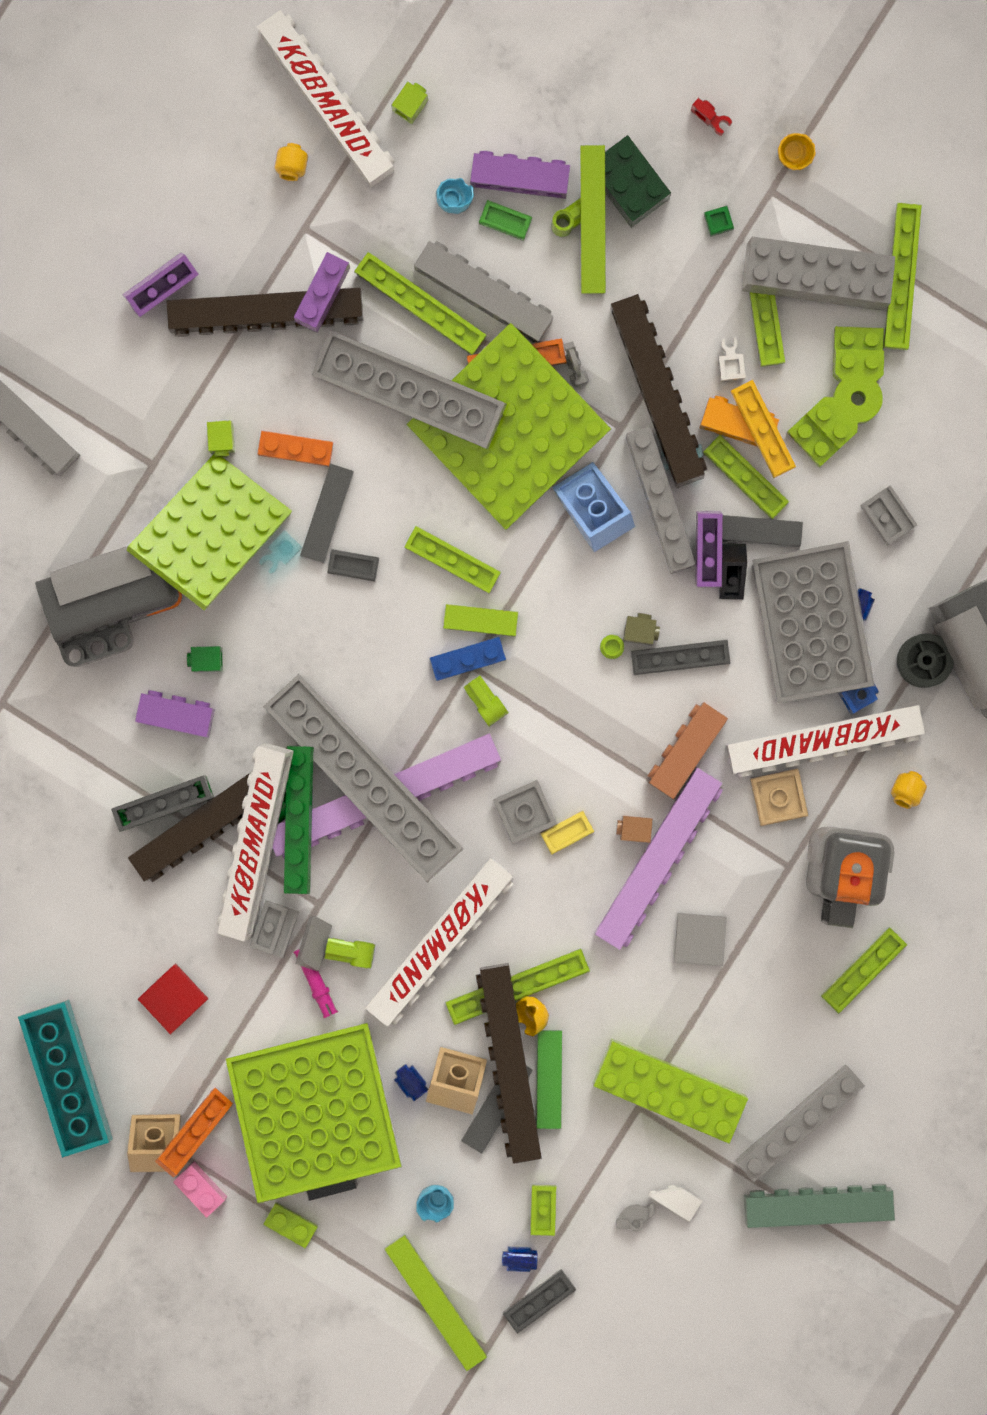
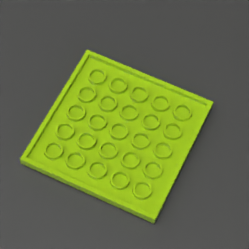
[406,323,611,530]
[226,1023,402,1203]

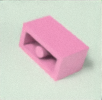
[173,1161,227,1218]

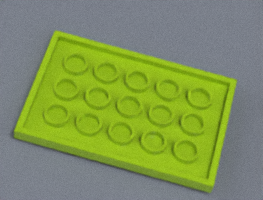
[126,453,292,611]

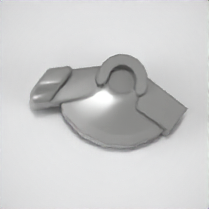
[564,341,589,386]
[616,1203,655,1231]

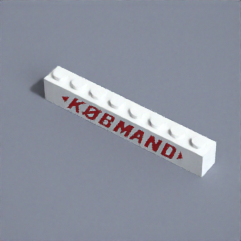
[257,10,395,188]
[726,705,925,777]
[217,743,294,942]
[365,858,514,1027]

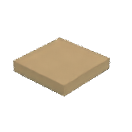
[750,769,808,826]

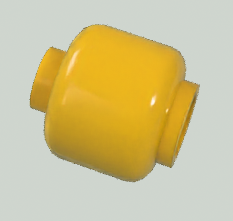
[274,143,308,181]
[891,771,927,809]

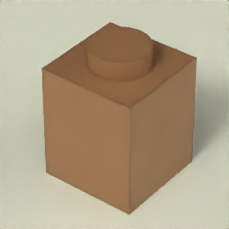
[616,816,653,843]

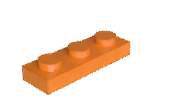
[258,431,334,467]

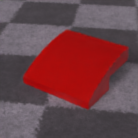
[138,963,209,1035]

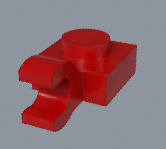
[690,97,732,136]

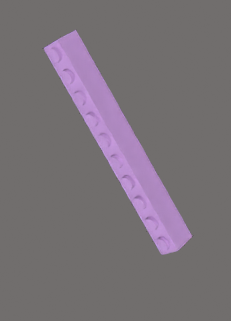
[273,733,501,859]

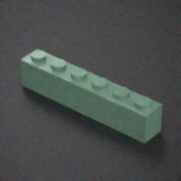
[744,1184,895,1228]

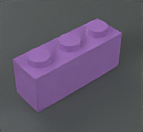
[294,252,350,333]
[122,253,199,317]
[695,511,723,587]
[135,690,215,738]

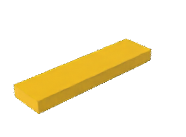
[730,380,796,478]

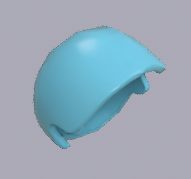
[436,178,474,214]
[416,1185,454,1223]

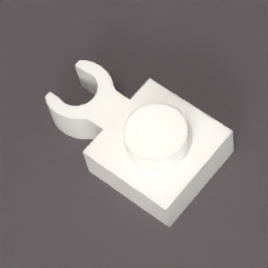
[718,338,746,382]

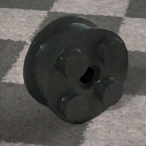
[897,633,954,688]

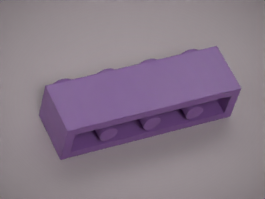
[470,151,570,199]

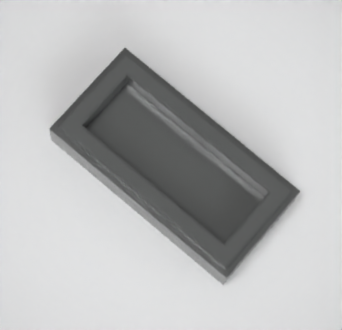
[327,549,379,582]

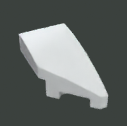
[648,1185,703,1222]

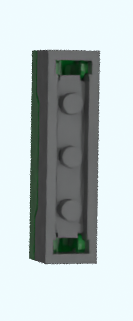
[111,775,214,832]

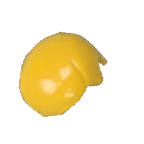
[777,133,816,170]
[516,996,549,1036]

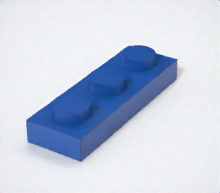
[430,637,506,681]

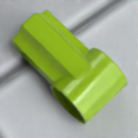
[551,198,581,237]
[463,676,509,727]
[325,938,376,969]

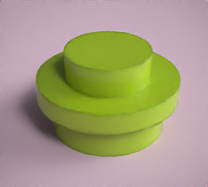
[600,635,624,659]

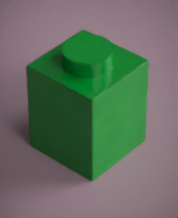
[187,646,223,672]

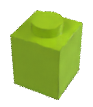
[391,81,428,124]
[207,420,235,457]

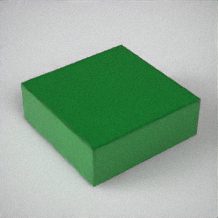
[704,206,734,237]

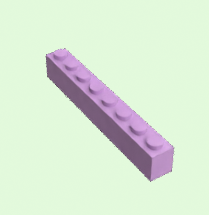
[594,768,723,950]

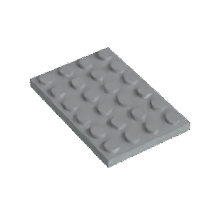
[752,541,875,703]

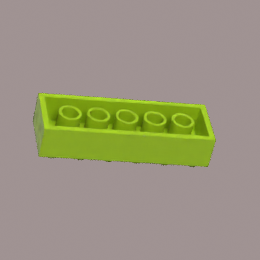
[593,1038,748,1144]

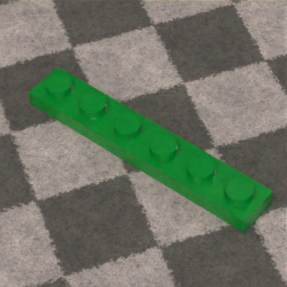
[284,746,314,894]

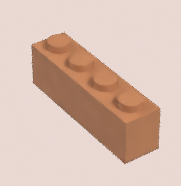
[647,702,728,799]

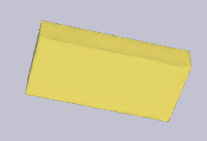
[540,811,594,855]

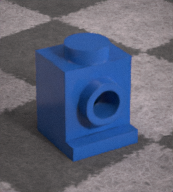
[838,685,879,715]

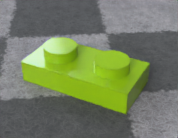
[531,1185,556,1236]
[263,1202,318,1249]

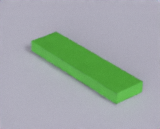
[537,1030,562,1129]

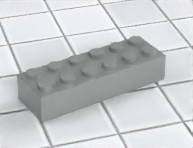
[742,236,895,311]

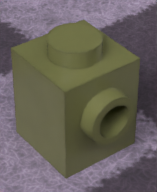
[623,613,660,646]

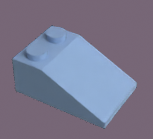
[552,462,635,552]

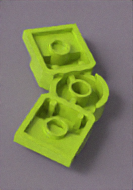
[787,326,884,468]

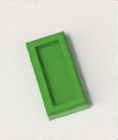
[479,200,532,241]

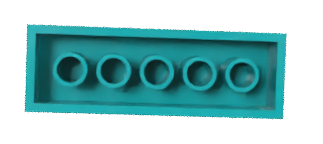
[18,1000,113,1158]

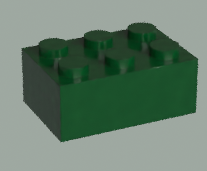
[605,135,671,228]

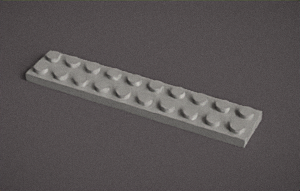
[263,674,463,883]

